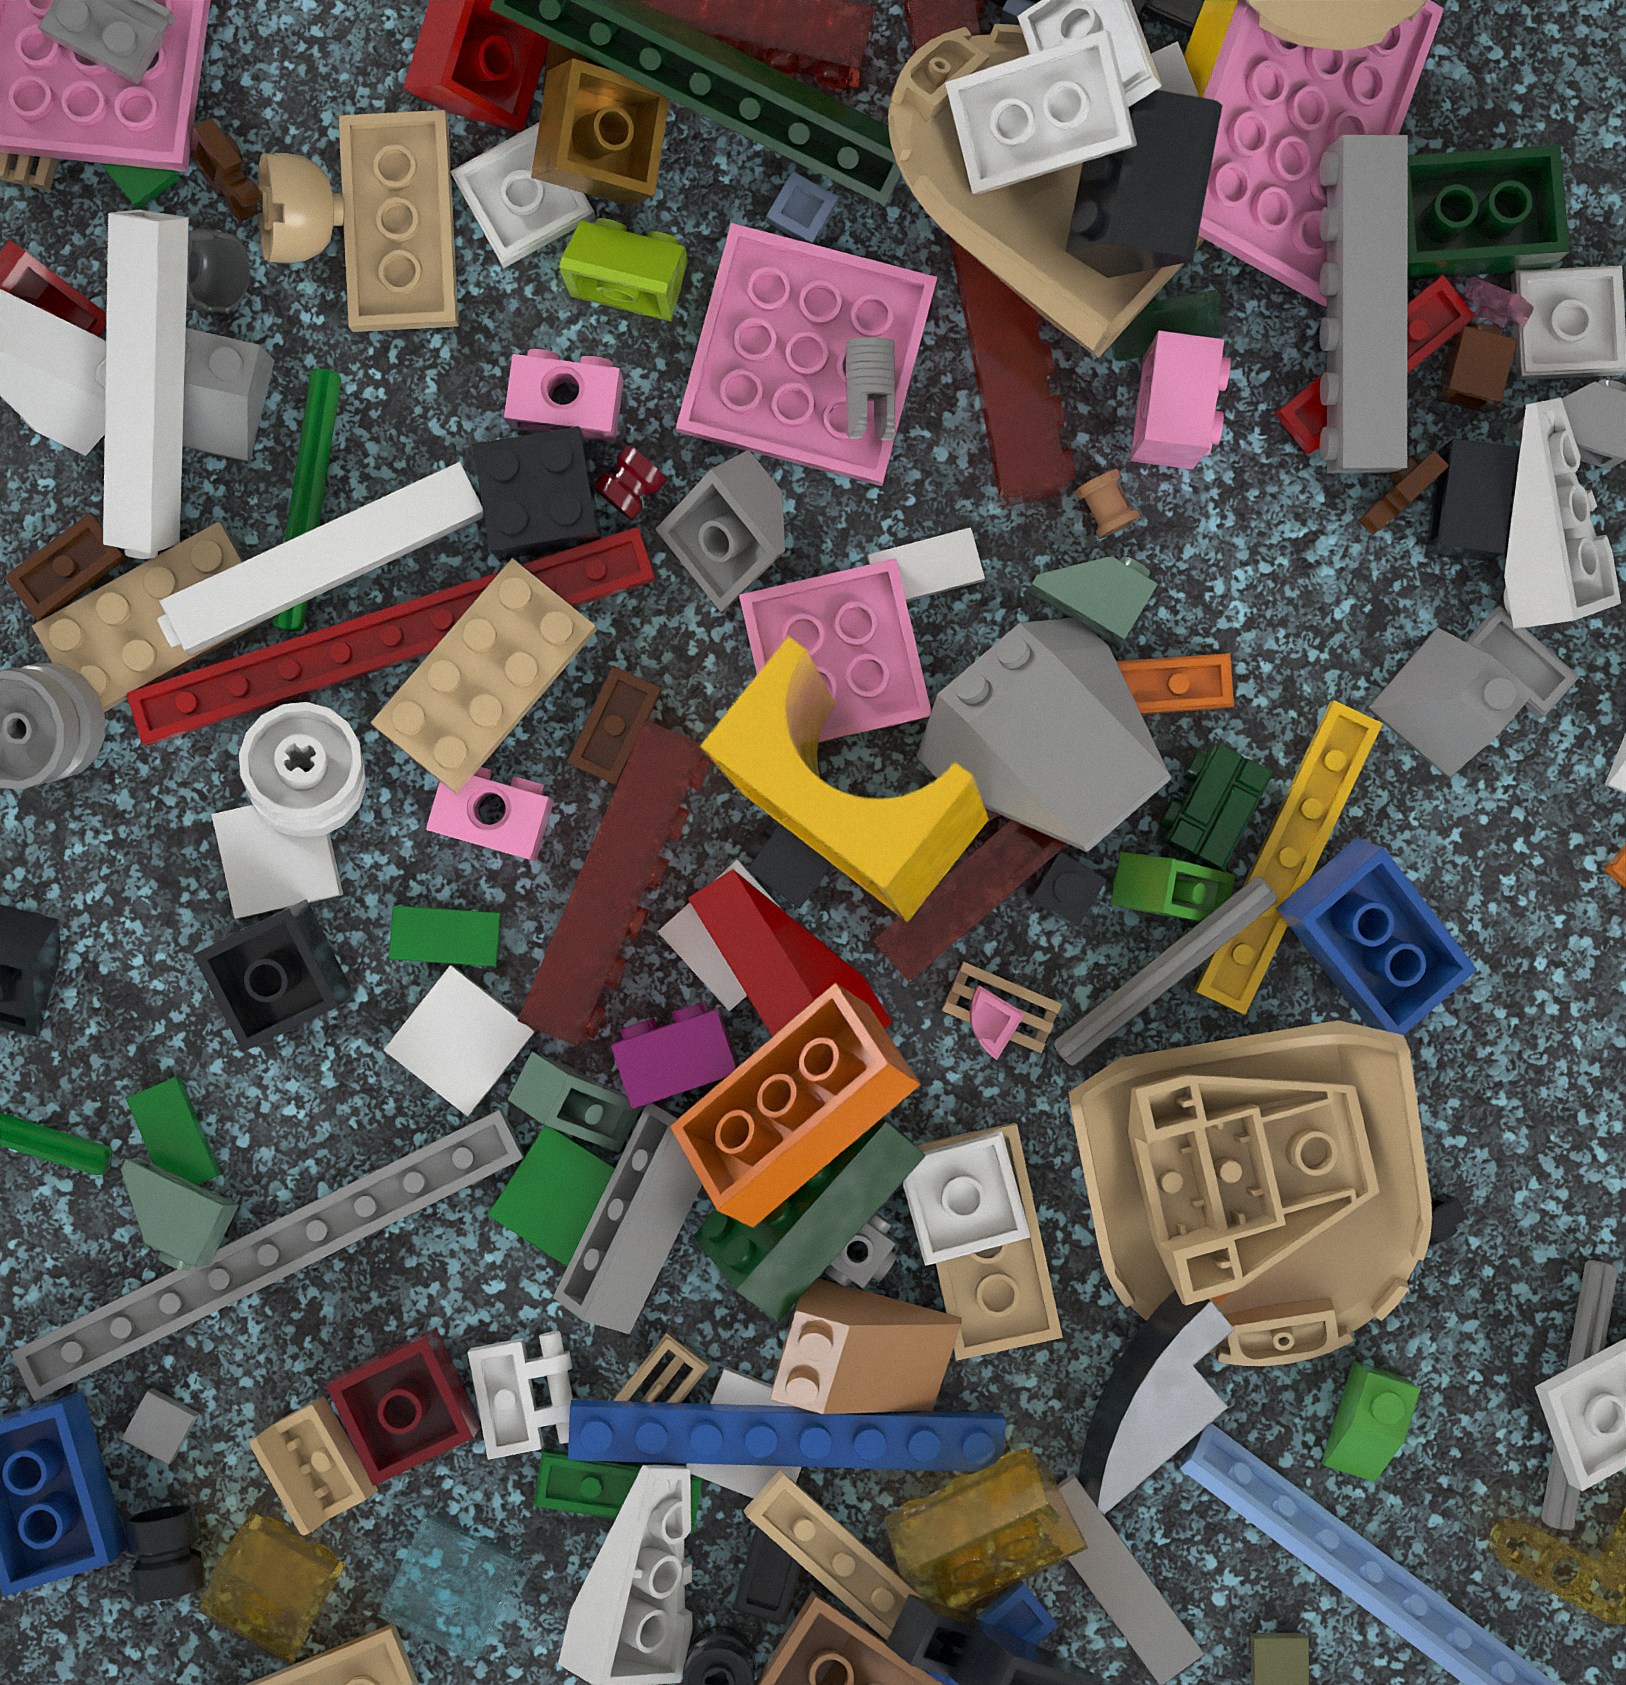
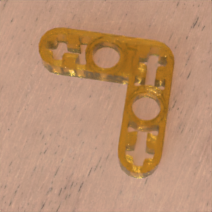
[1489,1507,1626,1625]

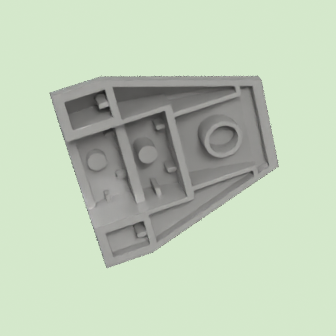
[916,618,1172,852]

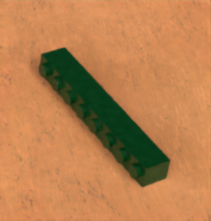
[490,0,901,206]

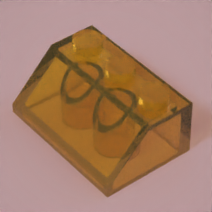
[884,1447,1088,1611]

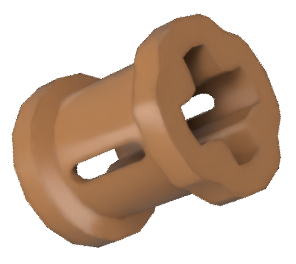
[1075,469,1142,539]

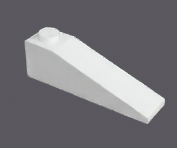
[0,289,106,456]
[1504,397,1621,629]
[558,1465,693,1685]

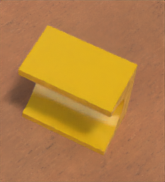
[700,636,989,922]

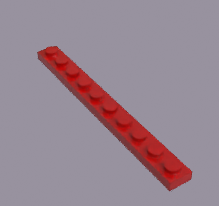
[126,527,656,746]

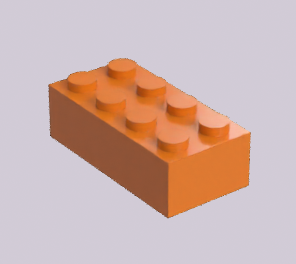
[670,983,921,1227]

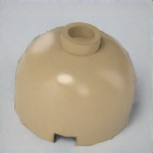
[257,153,344,263]

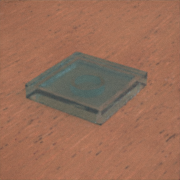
[377,1513,524,1663]

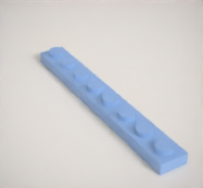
[1180,1423,1556,1685]

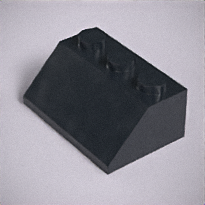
[1065,90,1223,278]
[0,904,61,1037]

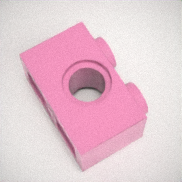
[504,349,624,443]
[426,767,554,861]

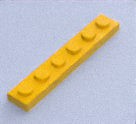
[1193,700,1383,1015]

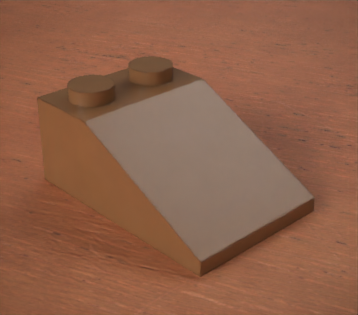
[770,1278,962,1414]
[754,1591,945,1685]

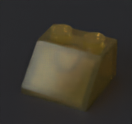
[198,1511,346,1665]

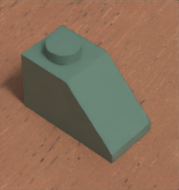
[1027,556,1158,646]
[508,1052,643,1152]
[121,1159,239,1271]

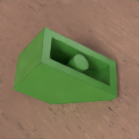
[1111,851,1235,922]
[1321,1360,1421,1482]

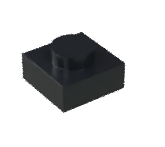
[1428,1193,1468,1245]

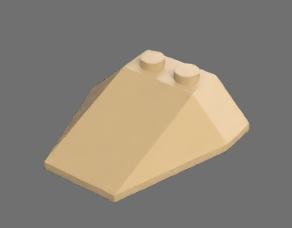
[1128,1074,1380,1305]

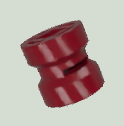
[592,445,667,521]

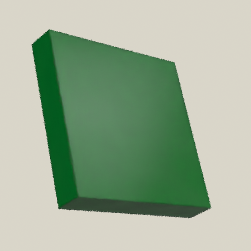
[488,1125,616,1267]

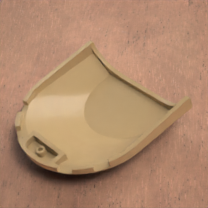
[888,24,1204,358]
[1069,1020,1432,1366]

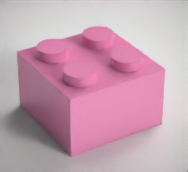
[1130,331,1231,470]

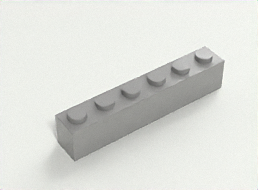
[1319,135,1408,473]

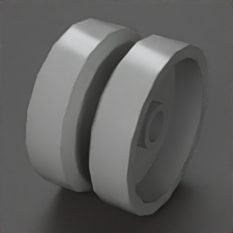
[0,663,105,790]

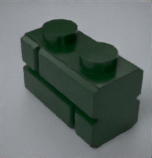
[1158,743,1274,870]

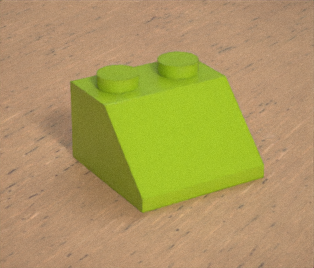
[559,218,688,322]

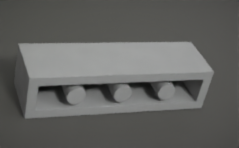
[553,1102,702,1334]

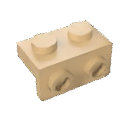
[250,1396,378,1536]

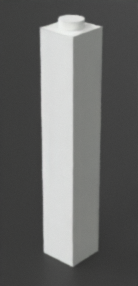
[103,209,189,559]
[157,462,484,655]

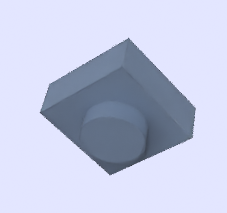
[766,171,839,245]

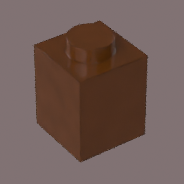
[1435,323,1517,413]

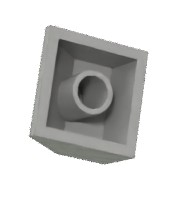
[182,328,275,463]

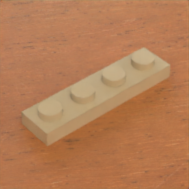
[743,1469,925,1641]

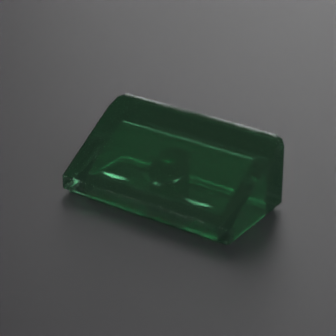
[1111,290,1221,362]

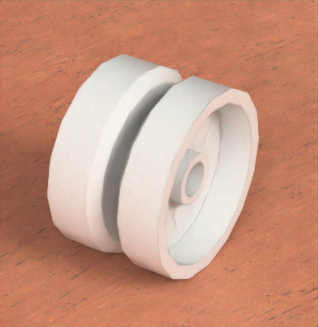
[239,702,367,838]

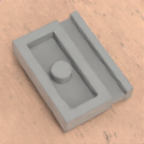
[38,0,176,85]

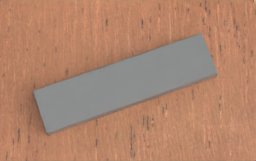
[1030,1473,1204,1685]

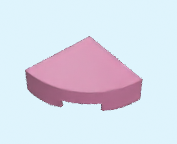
[970,985,1025,1060]

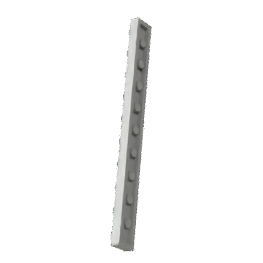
[11,1108,525,1401]

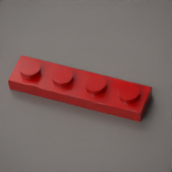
[1274,275,1476,454]

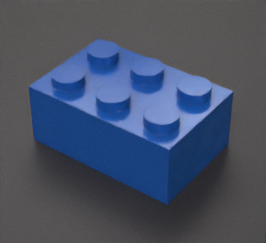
[1276,838,1477,1035]
[0,1391,127,1597]

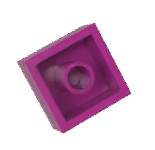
[610,1000,740,1109]

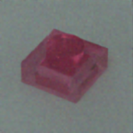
[1464,277,1534,329]

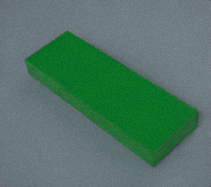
[533,1448,702,1532]

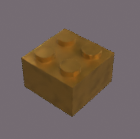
[531,58,670,206]

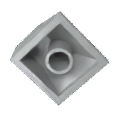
[655,450,785,612]
[1367,628,1535,778]

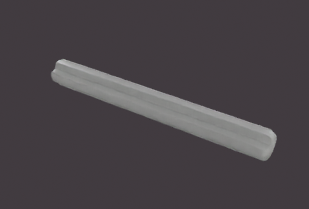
[1054,876,1278,1066]
[1541,1260,1618,1530]

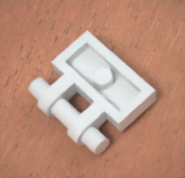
[468,1331,578,1460]

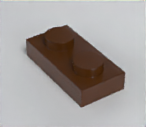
[4,512,128,621]
[567,665,663,786]

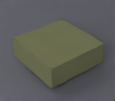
[1251,1633,1309,1685]

